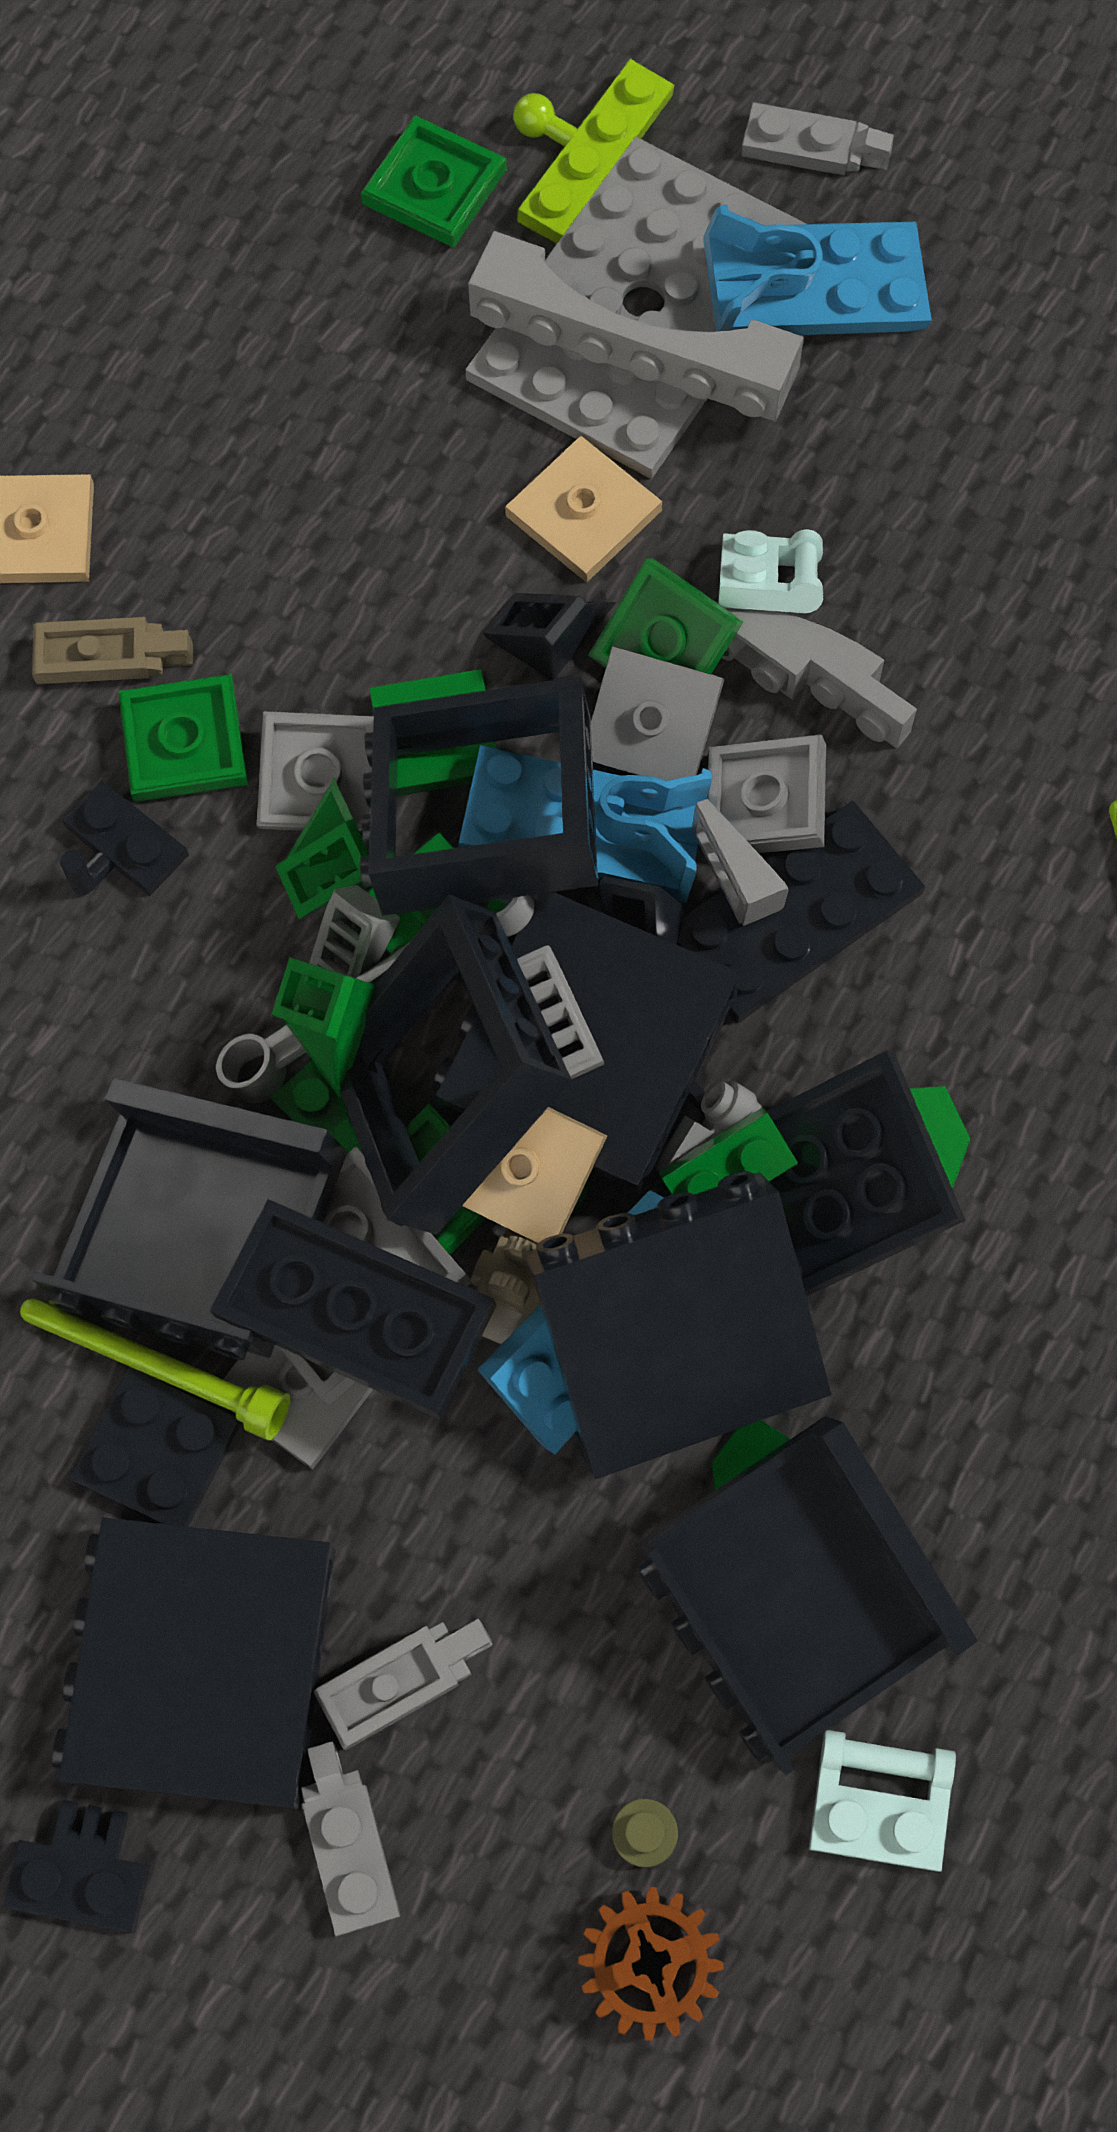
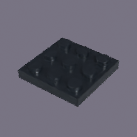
[766,1050,966,1297]

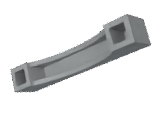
[468,231,804,422]

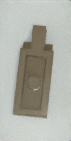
[32,617,193,684]

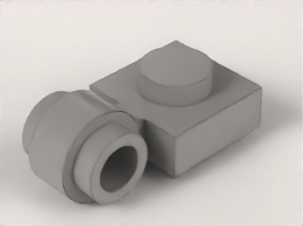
[654,1080,762,1171]

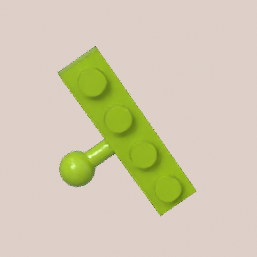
[513,59,675,243]

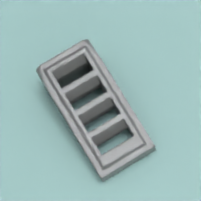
[691,799,789,926]
[309,885,401,978]
[517,946,604,1079]

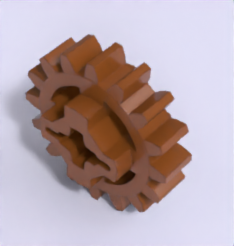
[578,1887,724,2041]

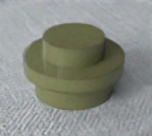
[612,1799,678,1867]

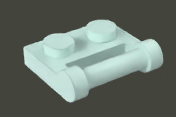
[718,529,823,613]
[809,1730,956,1872]

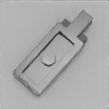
[742,102,893,176]
[313,1619,493,1750]
[301,1741,401,1936]

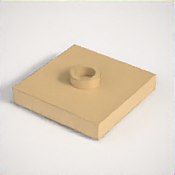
[505,436,662,583]
[0,475,94,583]
[462,1107,607,1243]

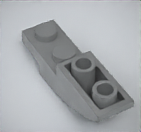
[722,608,917,748]

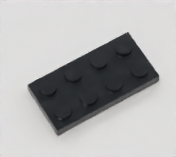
[676,800,925,1023]
[209,1199,497,1420]

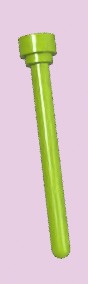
[20,1299,291,1441]

